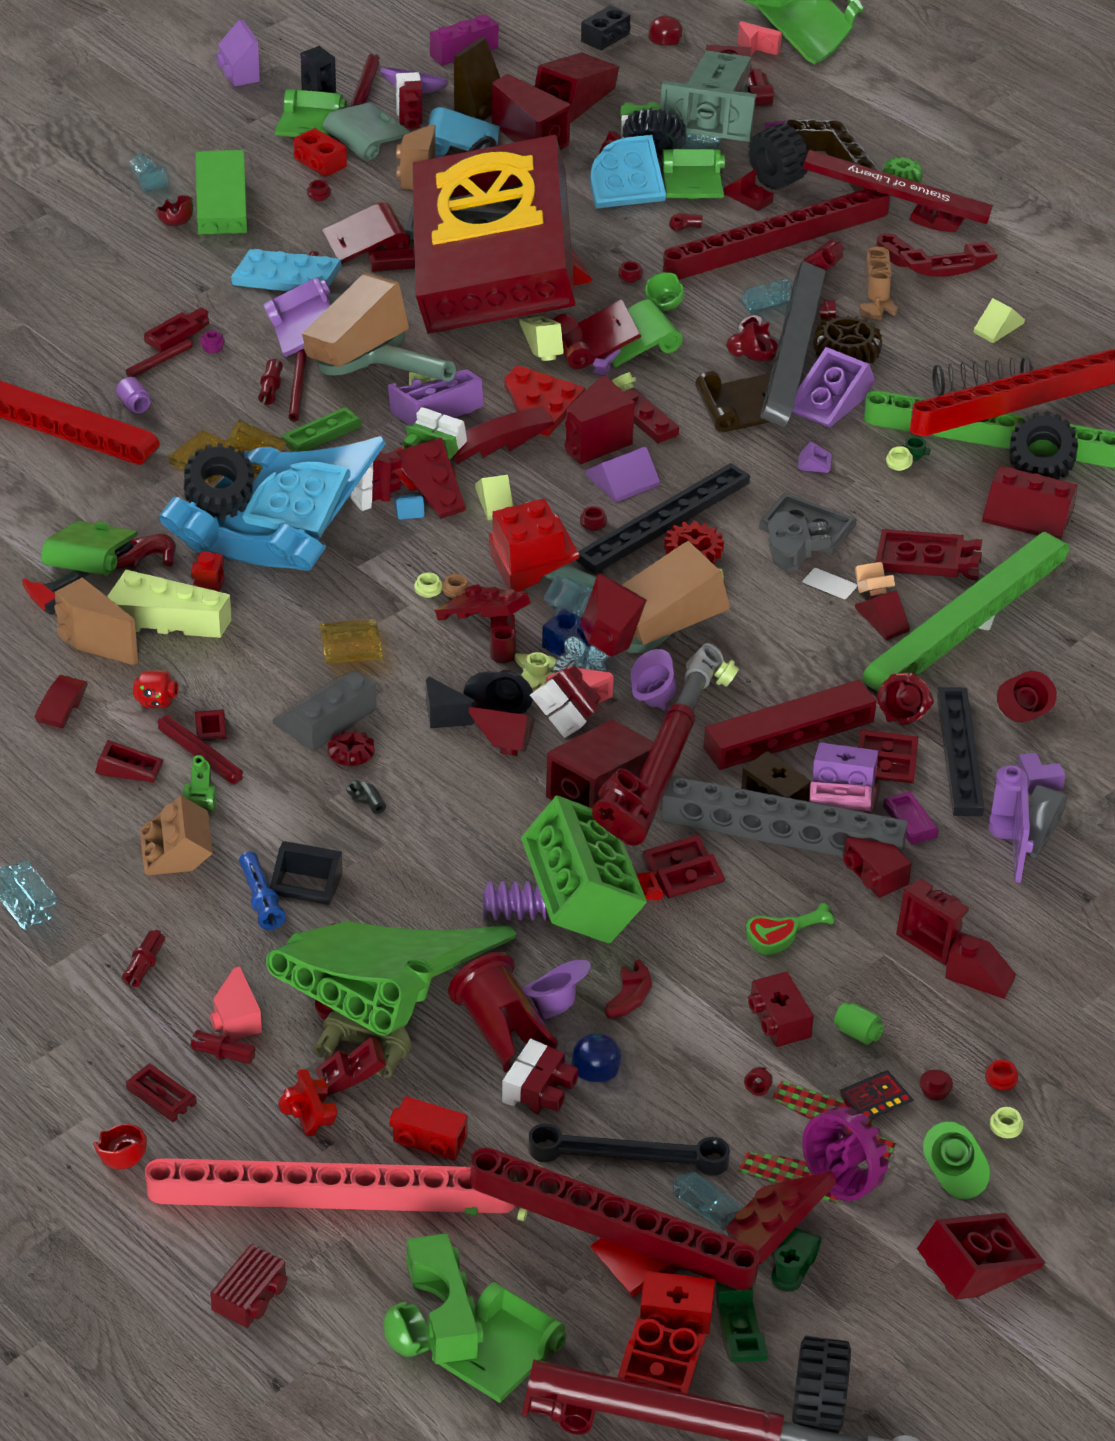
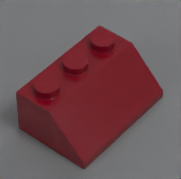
[982,466,1078,540]

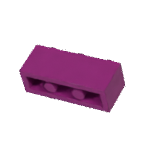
[430,14,499,66]

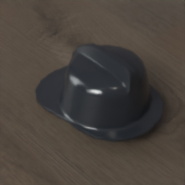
[463,670,533,714]

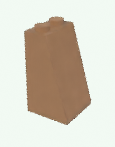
[302,273,409,367]
[622,541,731,645]

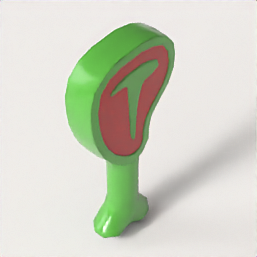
[746,903,835,956]

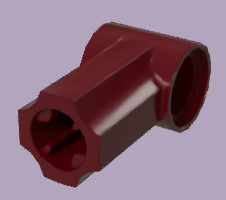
[748,69,774,106]
[803,240,844,272]
[490,614,516,663]

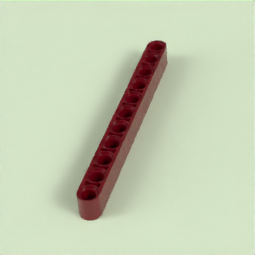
[662,188,890,280]

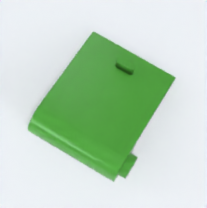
[275,89,347,137]
[662,149,725,199]
[606,299,683,368]
[41,521,138,576]
[432,1282,567,1403]

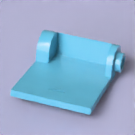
[428,107,500,157]

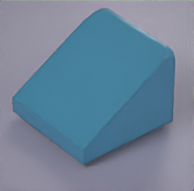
[393,493,425,519]

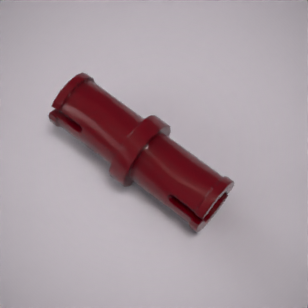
[258,359,283,405]

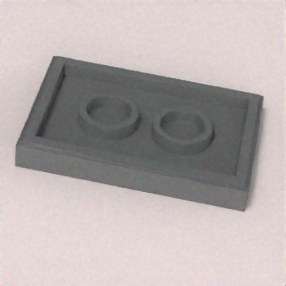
[759,493,857,555]

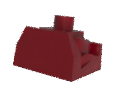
[896,878,969,966]

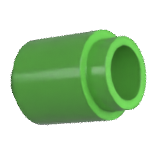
[834,1002,884,1045]

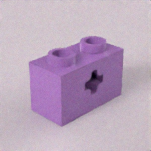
[812,742,878,793]

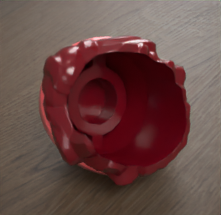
[876,673,934,726]

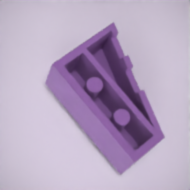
[388,369,484,426]

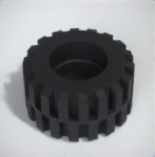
[748,123,808,190]
[1010,412,1078,480]
[184,443,254,520]
[792,1336,851,1433]

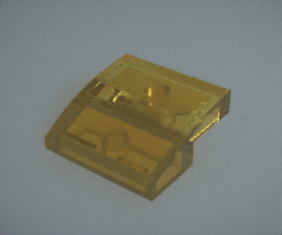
[223,420,287,474]
[319,619,383,664]

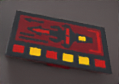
[840,1070,914,1120]

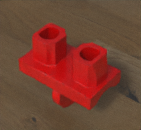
[278,1069,338,1136]

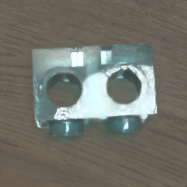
[543,575,592,622]

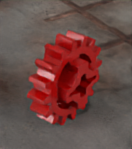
[664,521,724,564]

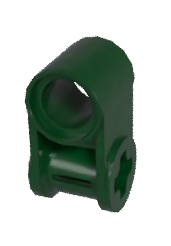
[771,1227,822,1291]

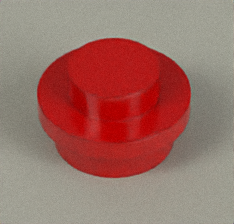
[985,1059,1018,1090]

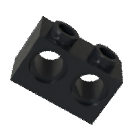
[581,5,631,51]

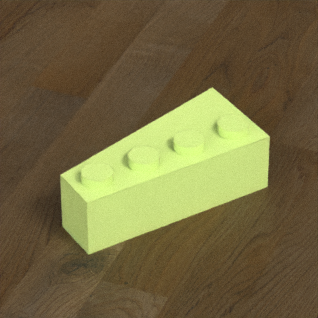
[107,570,232,638]

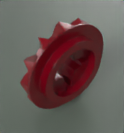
[328,729,375,766]

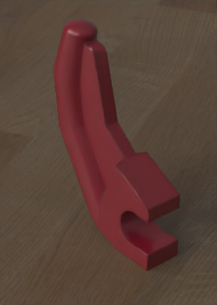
[604,959,652,1018]

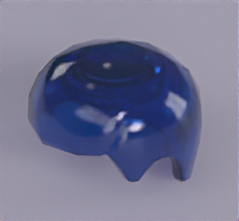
[571,1034,621,1082]

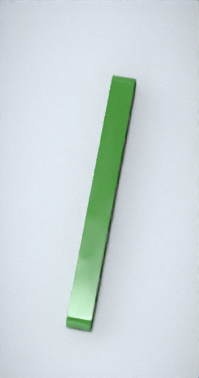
[864,391,1115,468]
[862,532,1069,692]

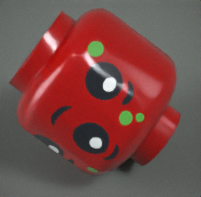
[133,670,179,708]

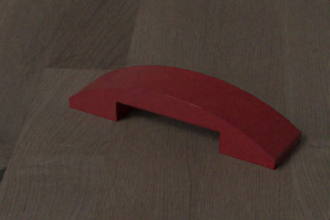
[899,241,998,277]

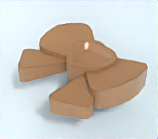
[859,297,898,320]

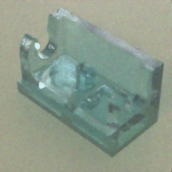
[0,861,57,930]

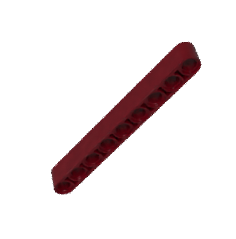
[470,1147,760,1290]

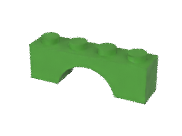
[406,1233,483,1364]

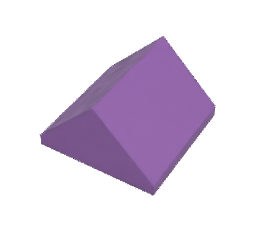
[586,446,660,503]

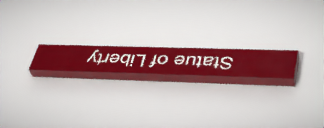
[803,150,993,224]

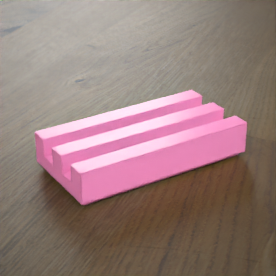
[810,782,871,811]

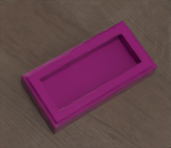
[883,791,939,845]

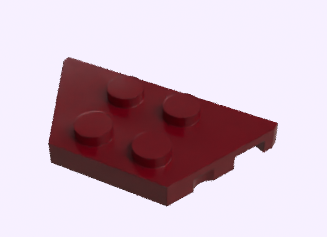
[725,1171,837,1264]

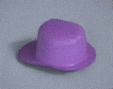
[631,649,678,710]
[522,960,591,1019]

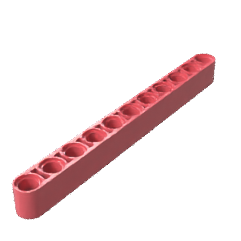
[145,1158,516,1214]

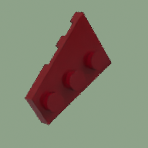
[396,437,466,519]
[434,584,531,620]

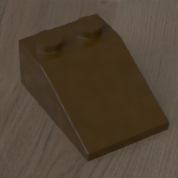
[454,37,500,121]

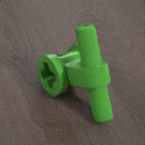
[183,755,216,812]

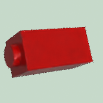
[389,1096,468,1160]

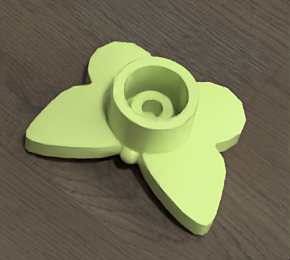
[514,652,556,692]

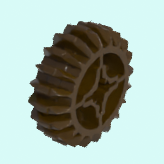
[813,315,882,364]

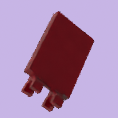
[875,529,982,580]

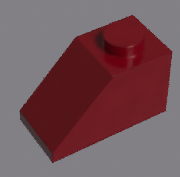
[945,932,1016,999]

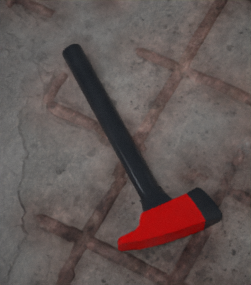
[22,541,134,614]

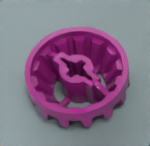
[802,1106,888,1201]

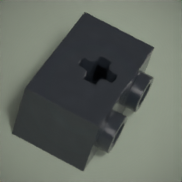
[300,46,336,93]

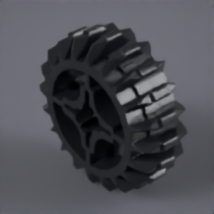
[623,107,686,158]

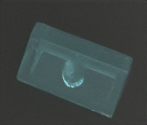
[673,1172,744,1231]

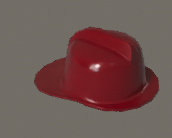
[997,671,1057,723]

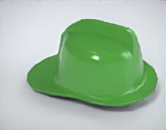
[923,1121,990,1199]

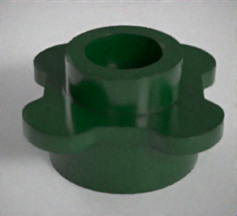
[901,436,931,461]

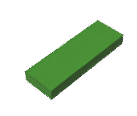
[281,407,361,452]

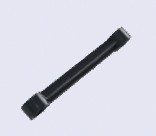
[528,1123,730,1176]

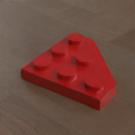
[504,365,585,437]

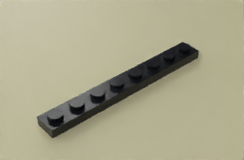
[576,463,750,574]

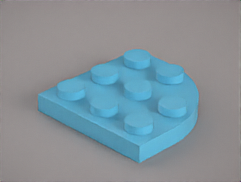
[590,135,666,209]
[242,462,351,539]

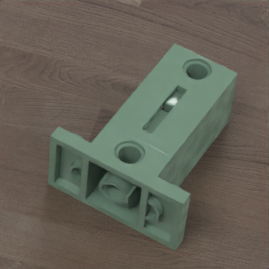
[660,50,756,142]

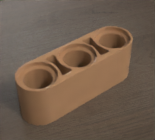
[865,246,892,302]

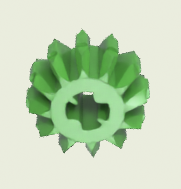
[882,156,923,183]

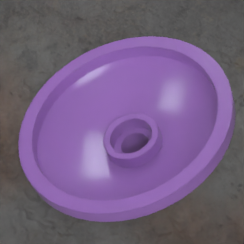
[380,67,448,94]

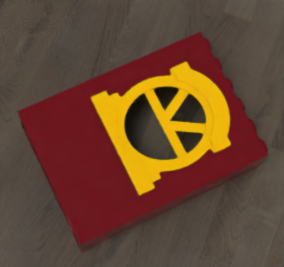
[413,135,576,334]

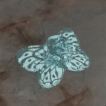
[553,636,609,673]

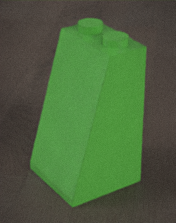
[195,150,247,234]

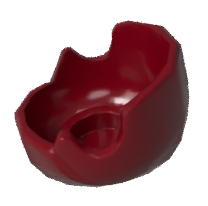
[648,15,683,45]
[156,195,193,226]

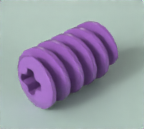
[483,881,546,921]

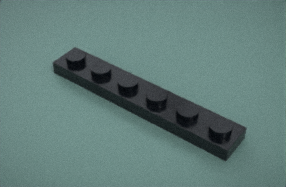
[937,687,984,816]

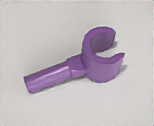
[593,349,621,375]

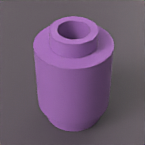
[116,377,151,413]

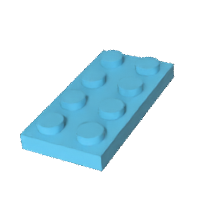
[231,249,342,291]

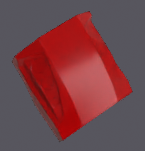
[617,1318,706,1394]

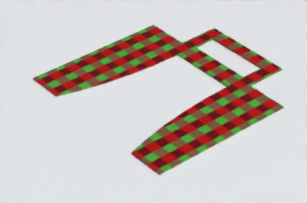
[738,1081,896,1204]

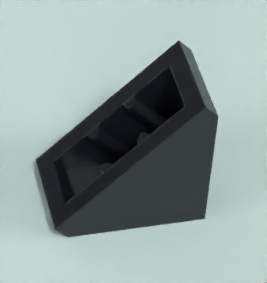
[426,676,475,728]

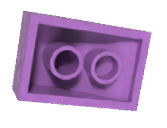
[792,347,875,428]

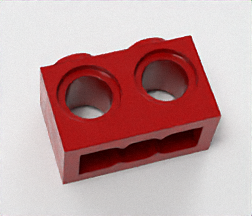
[294,128,347,177]

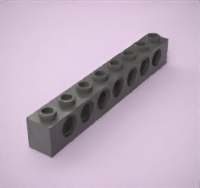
[662,776,908,857]

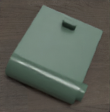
[323,102,411,161]

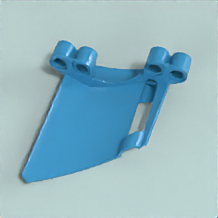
[158,436,386,571]

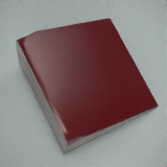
[195,709,227,740]

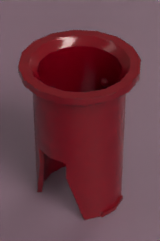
[447,952,558,1073]

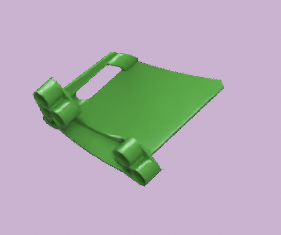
[744,0,864,64]

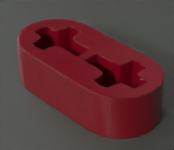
[876,233,914,267]

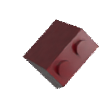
[564,375,635,465]

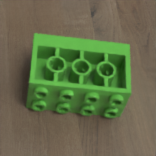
[521,795,647,944]

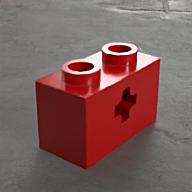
[640,1271,715,1335]

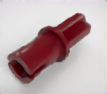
[122,930,165,987]
[191,1030,256,1064]

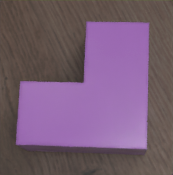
[1017,753,1065,793]

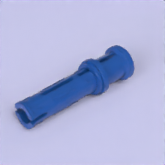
[239,851,286,930]

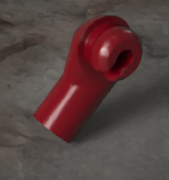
[669,213,703,231]

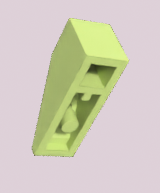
[519,316,564,361]

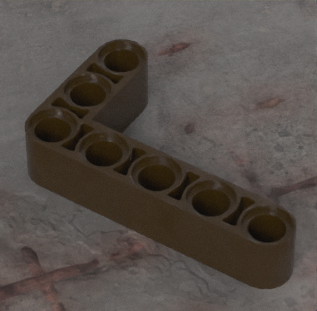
[785,119,880,192]

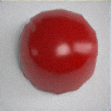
[93,1123,147,1170]

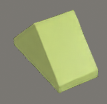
[973,298,1025,343]
[475,475,513,520]

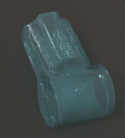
[130,153,169,193]

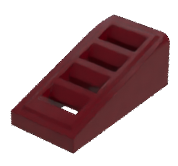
[95,740,164,783]

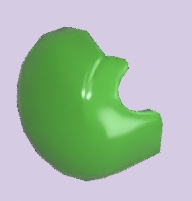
[645,272,685,311]
[383,1302,431,1357]

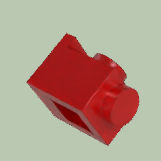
[191,552,225,592]

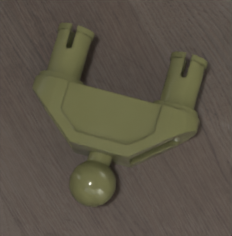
[313,1010,412,1078]

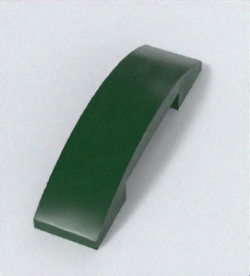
[715,1281,768,1362]

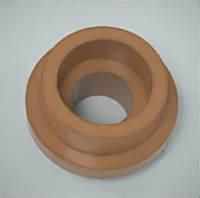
[442,574,470,599]

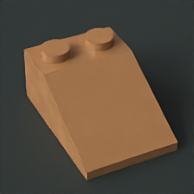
[54,577,138,665]

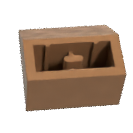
[140,795,213,875]

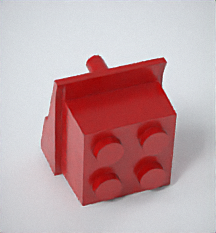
[489,498,579,592]

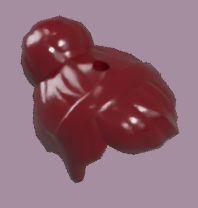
[726,322,778,362]

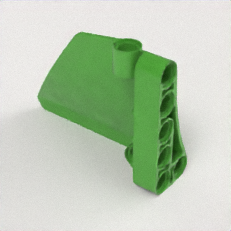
[266,921,516,1036]

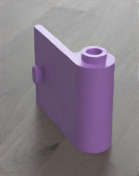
[263,277,331,357]
[988,765,1033,883]

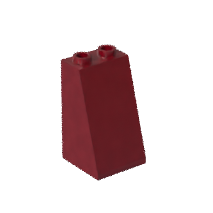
[534,52,620,123]
[492,74,571,150]
[546,719,654,813]

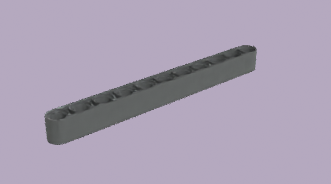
[760,261,826,428]

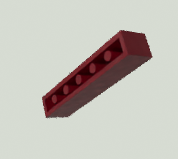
[703,679,877,770]

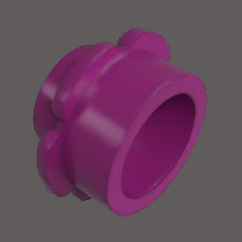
[199,330,225,353]

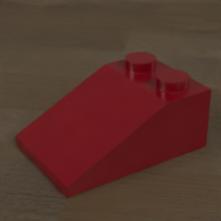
[917,1213,1046,1300]

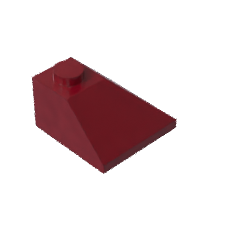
[580,573,647,657]
[468,707,535,756]

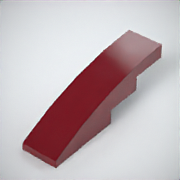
[452,406,555,465]

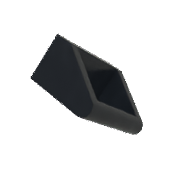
[270,841,343,905]

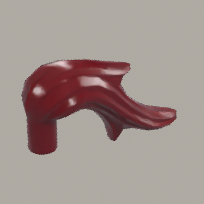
[116,534,177,569]

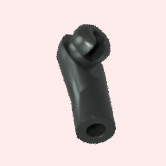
[346,780,386,814]

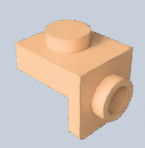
[855,562,895,596]

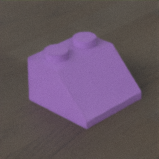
[216,19,260,86]

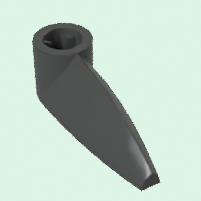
[1028,785,1067,859]

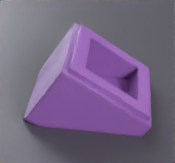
[798,441,832,473]

